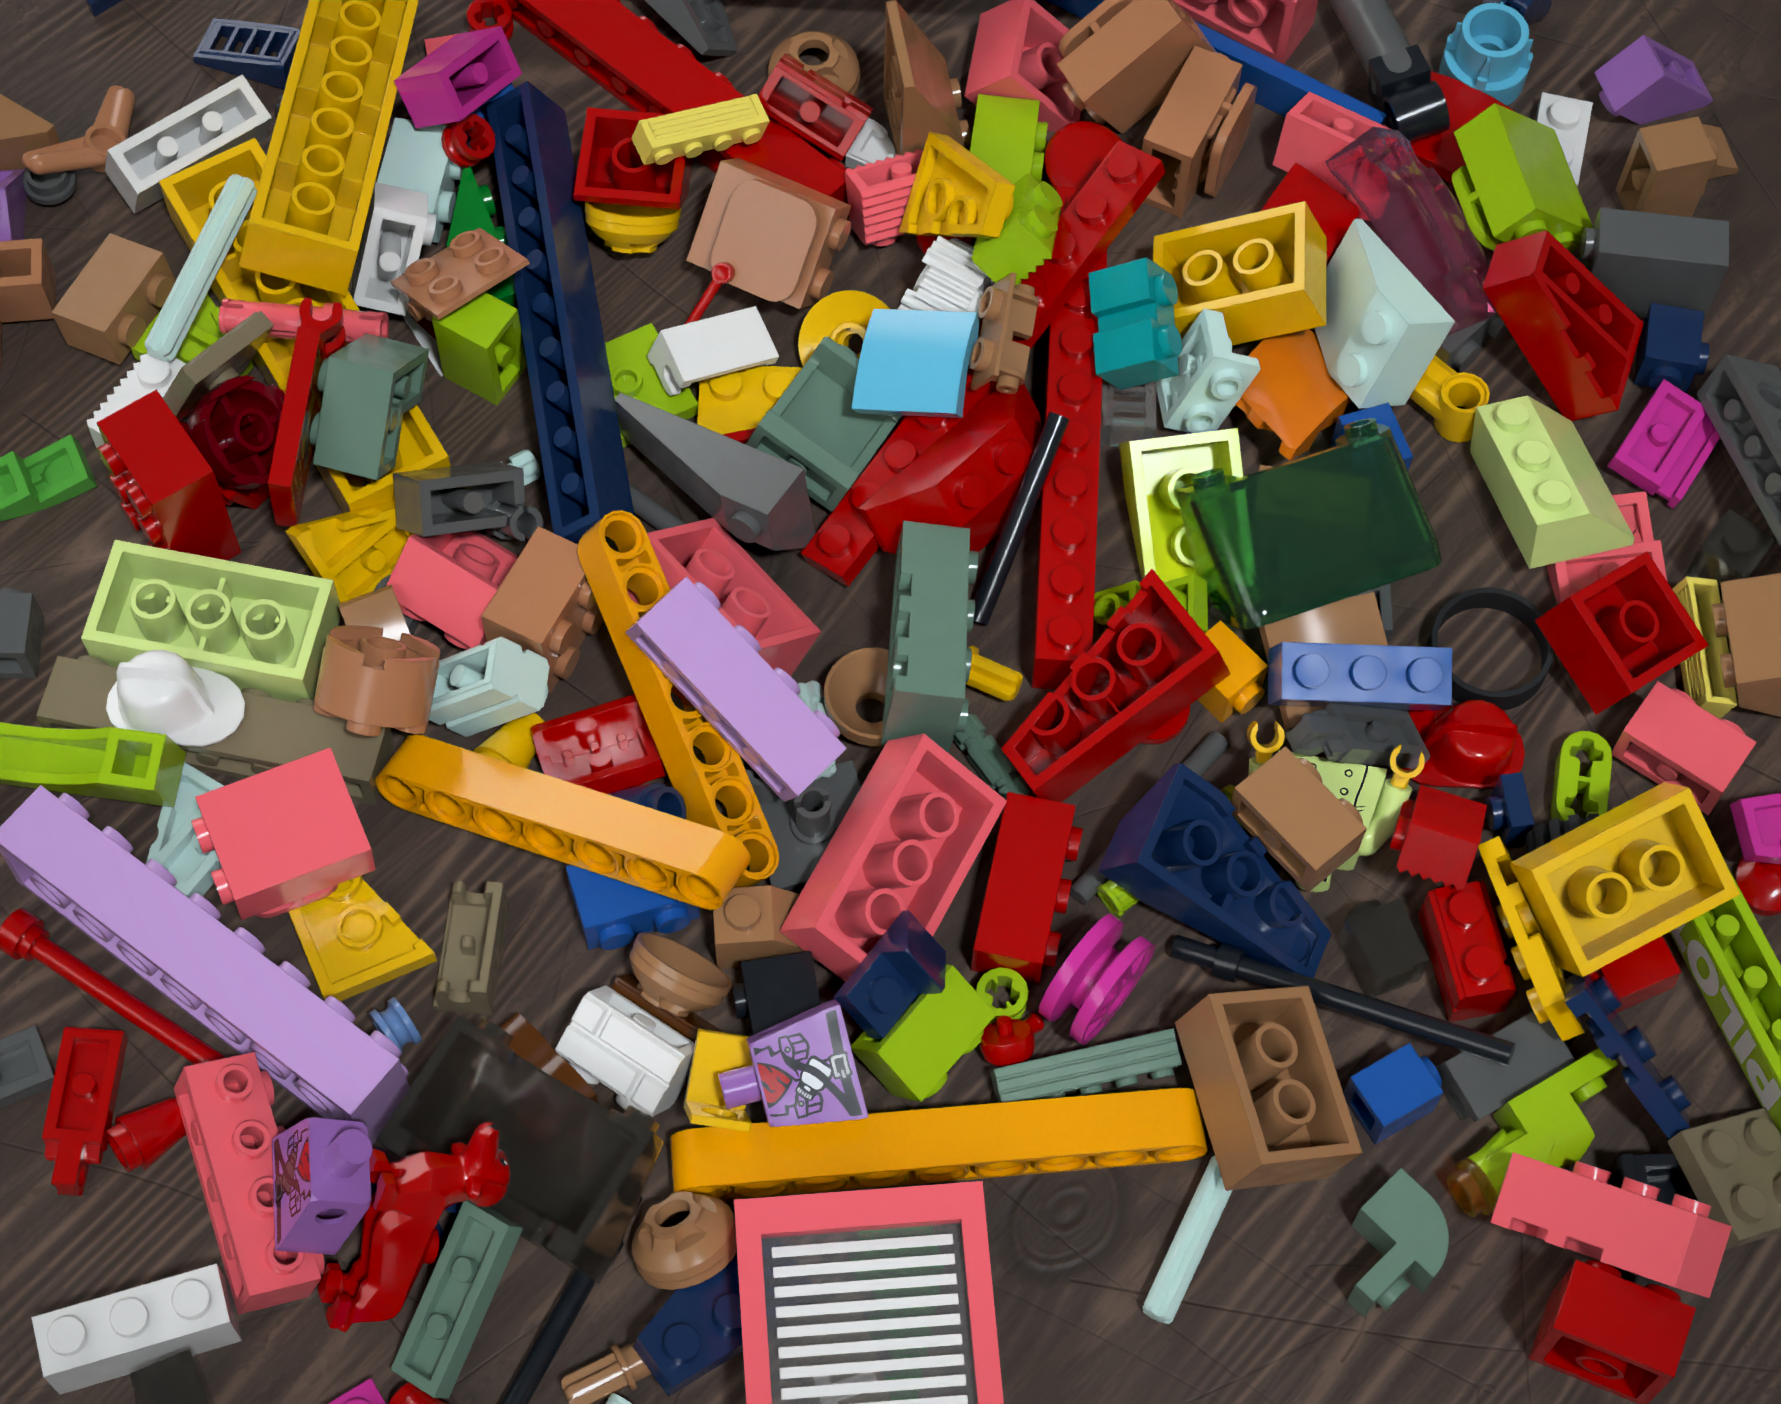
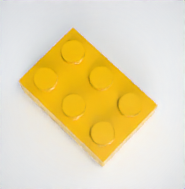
[1153,201,1327,345]
[1509,782,1740,977]

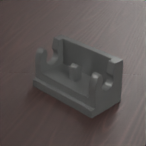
[1436,1011,1576,1122]

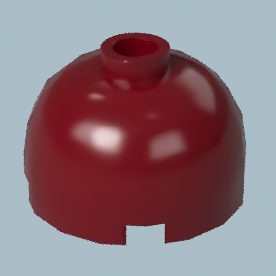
[187,375,285,490]

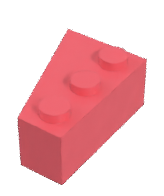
[1490,1152,1732,1298]

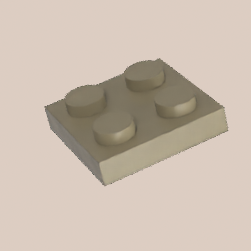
[1667,1107,1781,1250]

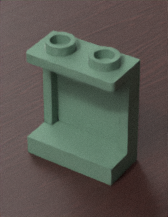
[746,337,902,512]

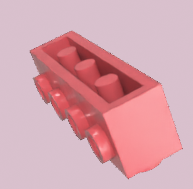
[173,1052,325,1315]

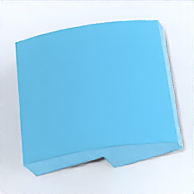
[852,309,980,418]

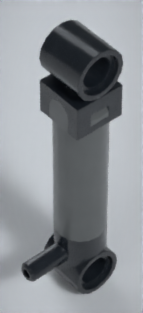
[1329,0,1450,146]

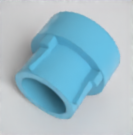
[1439,1,1533,106]

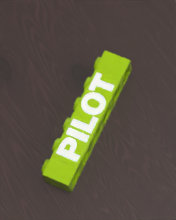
[1670,868,1781,1135]

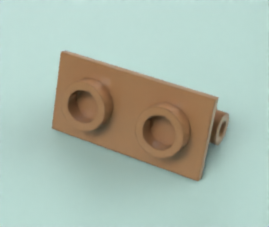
[969,272,1039,394]

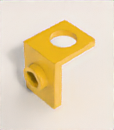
[683,1029,753,1132]

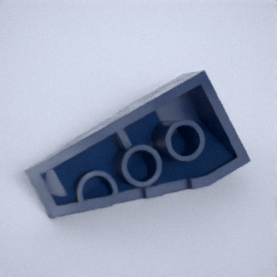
[1098,762,1331,978]

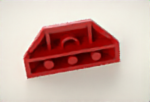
[859,384,1042,554]

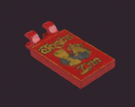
[268,297,347,527]

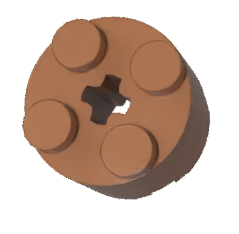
[313,625,440,736]

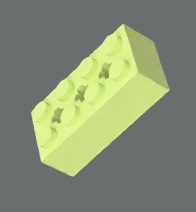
[81,540,342,702]

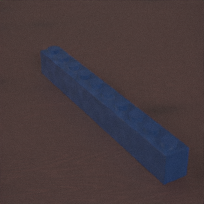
[486,81,635,552]

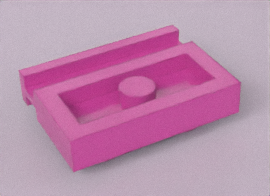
[1607,379,1720,509]

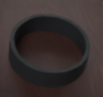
[1427,587,1554,711]

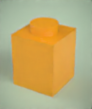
[1197,620,1268,723]

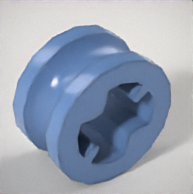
[368,997,422,1054]

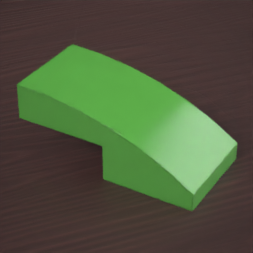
[0,434,97,521]

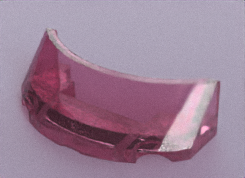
[1325,127,1496,336]

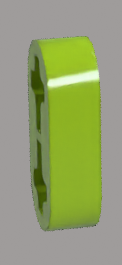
[1550,731,1612,821]

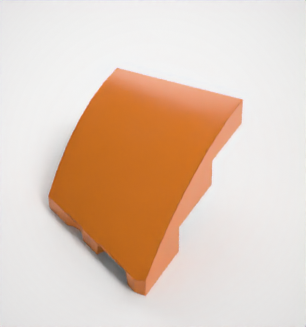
[1235,329,1352,460]

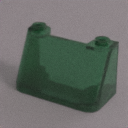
[1175,418,1442,629]

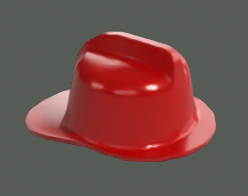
[1401,700,1525,789]

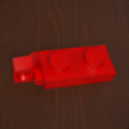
[42,1027,128,1197]

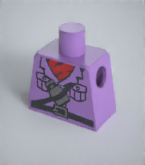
[718,999,868,1127]
[272,1117,372,1255]

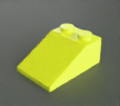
[1119,428,1257,599]

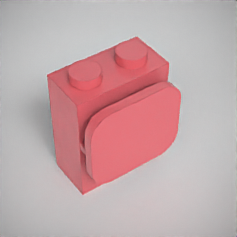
[191,747,376,920]

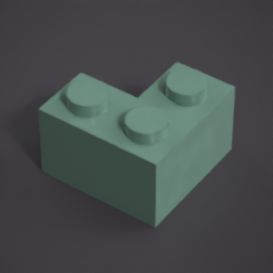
[310,333,429,480]

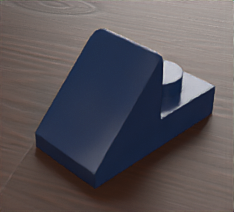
[834,910,946,1039]

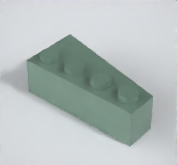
[881,520,978,752]

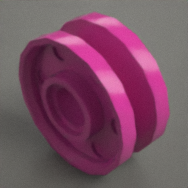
[1038,913,1156,1045]

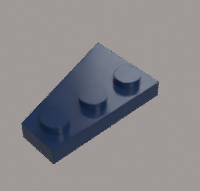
[1565,974,1692,1140]
[633,1238,821,1397]

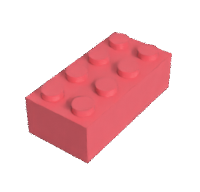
[779,733,1007,982]

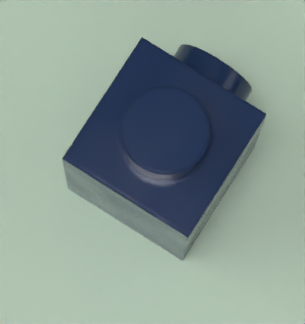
[1633,303,1710,393]

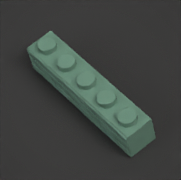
[990,1028,1182,1103]

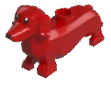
[317,1122,510,1333]

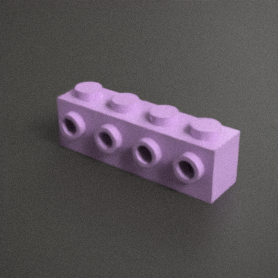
[625,576,847,802]

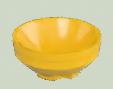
[585,202,681,254]

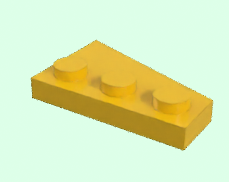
[899,132,1015,238]
[1478,836,1585,1042]
[288,875,437,1001]

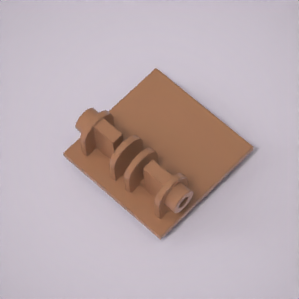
[390,227,530,322]

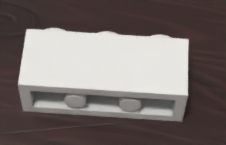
[105,74,272,214]
[31,1263,242,1395]

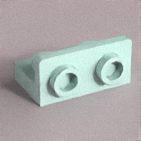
[1155,308,1260,433]

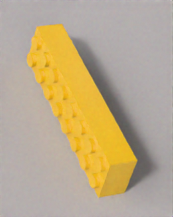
[239,0,419,295]
[158,138,451,513]

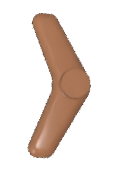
[22,85,135,175]

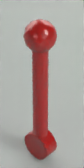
[685,262,735,324]

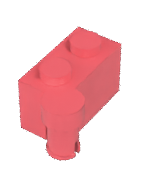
[1273,91,1401,221]

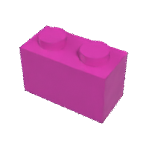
[394,26,522,128]

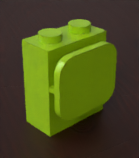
[1452,103,1593,253]

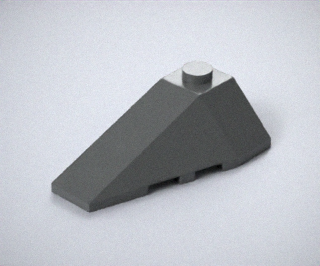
[614,392,815,551]

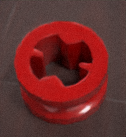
[466,0,514,41]
[441,114,496,167]

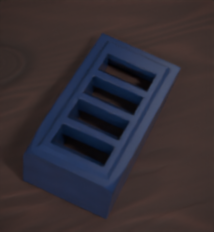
[193,18,301,90]

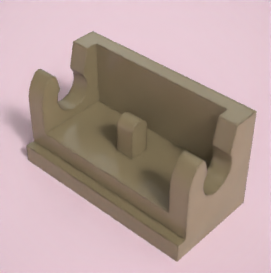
[433,881,509,1015]

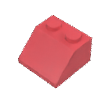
[964,0,1081,132]
[386,530,519,649]

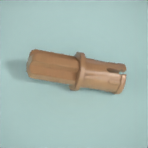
[560,1341,652,1404]

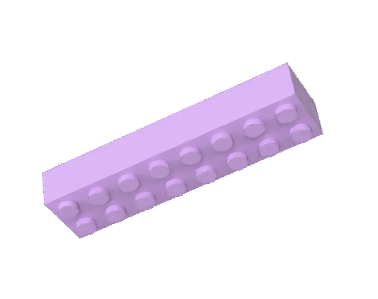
[0,785,414,1146]

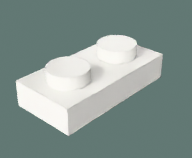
[1535,92,1593,187]

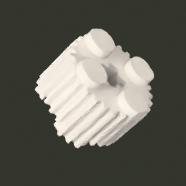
[898,236,995,320]

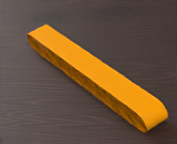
[670,1088,1208,1201]

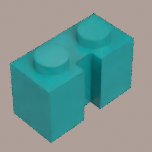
[1089,257,1182,390]

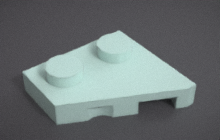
[146,762,224,898]

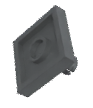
[759,760,861,893]

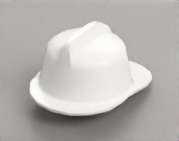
[106,650,245,747]

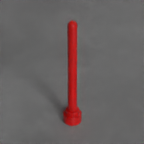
[0,908,228,1065]

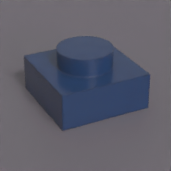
[1485,772,1535,849]

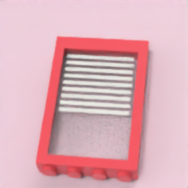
[734,1181,1004,1404]

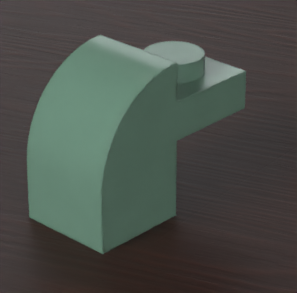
[1347,1168,1449,1318]

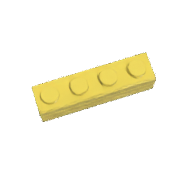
[631,94,770,165]
[1672,576,1738,719]

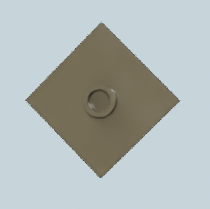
[163,311,274,421]

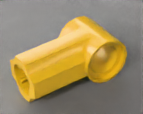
[1409,355,1490,443]

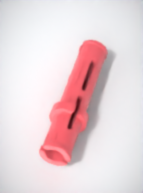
[219,298,389,344]

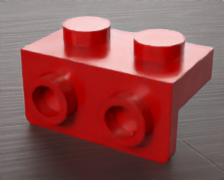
[530,694,666,794]

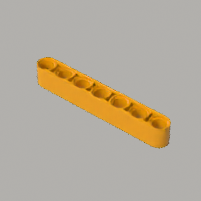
[577,510,779,888]
[375,734,751,910]

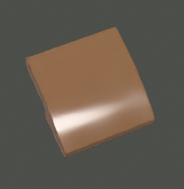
[1257,592,1388,730]

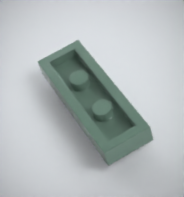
[390,1201,523,1399]

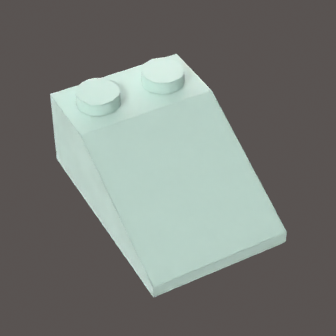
[1315,219,1455,409]

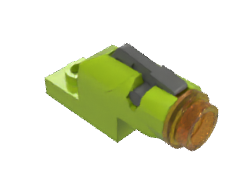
[1447,1048,1618,1217]

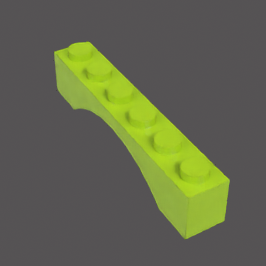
[0,722,186,808]

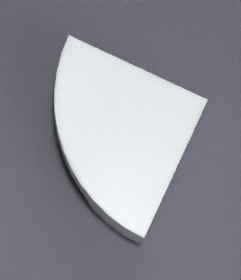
[845,118,896,169]

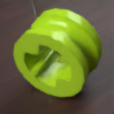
[976,967,1029,1024]

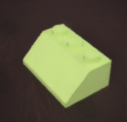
[1470,395,1635,569]

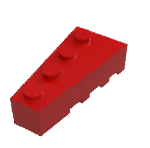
[1001,569,1231,802]

